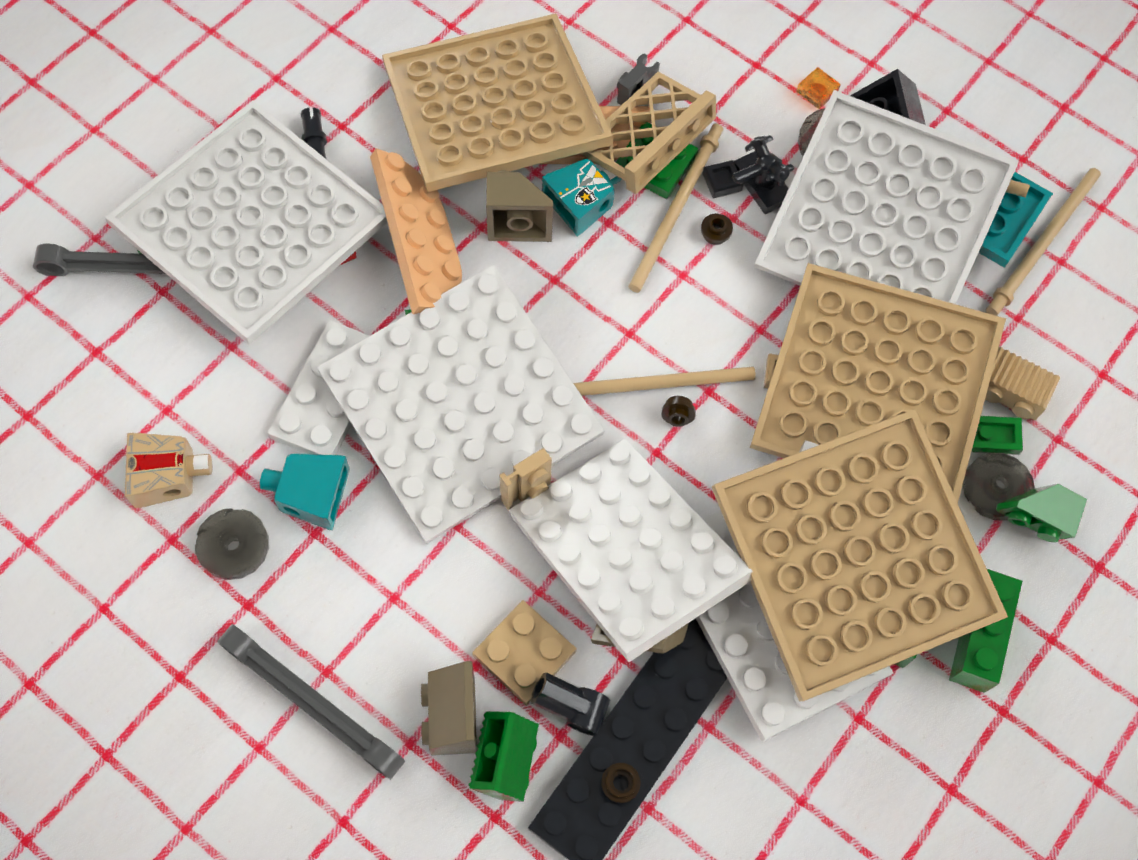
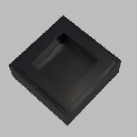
[702,160,744,198]

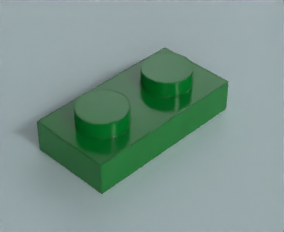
[971,416,1023,455]

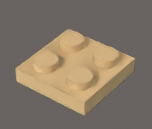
[472,600,577,706]

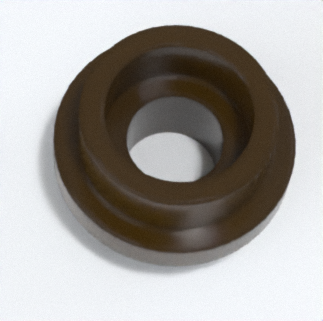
[701,213,733,245]
[661,396,696,427]
[601,763,641,803]

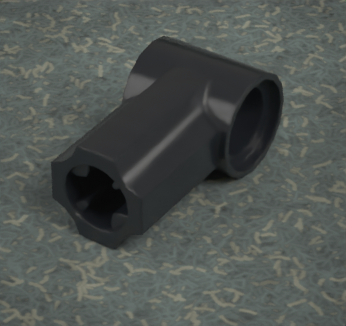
[531,673,611,736]

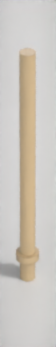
[628,123,723,293]
[986,168,1101,316]
[573,367,756,396]

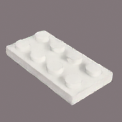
[267,320,370,455]

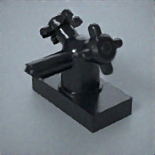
[732,135,794,214]

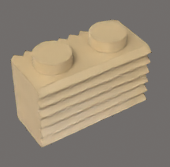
[985,347,1060,421]

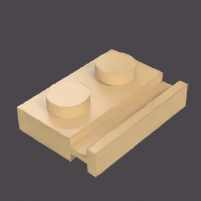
[499,448,552,511]

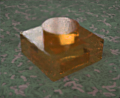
[796,67,841,109]

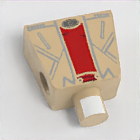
[125,433,213,508]

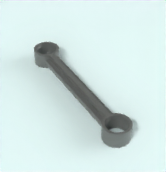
[33,243,166,276]
[217,624,405,780]

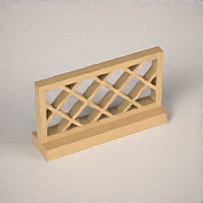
[580,72,716,194]

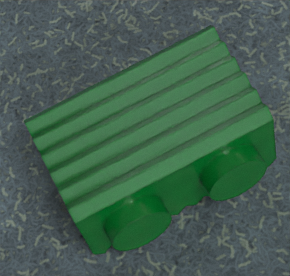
[468,711,539,802]

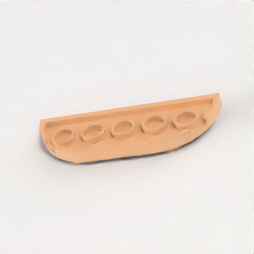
[370,148,462,314]

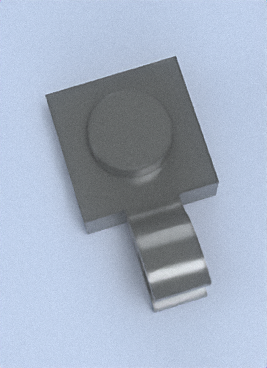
[617,53,660,105]

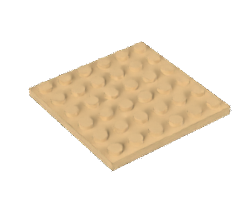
[382,13,613,192]
[750,263,1006,503]
[711,409,1008,701]

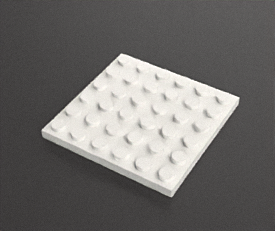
[754,90,1019,304]
[105,100,388,345]
[317,264,605,544]

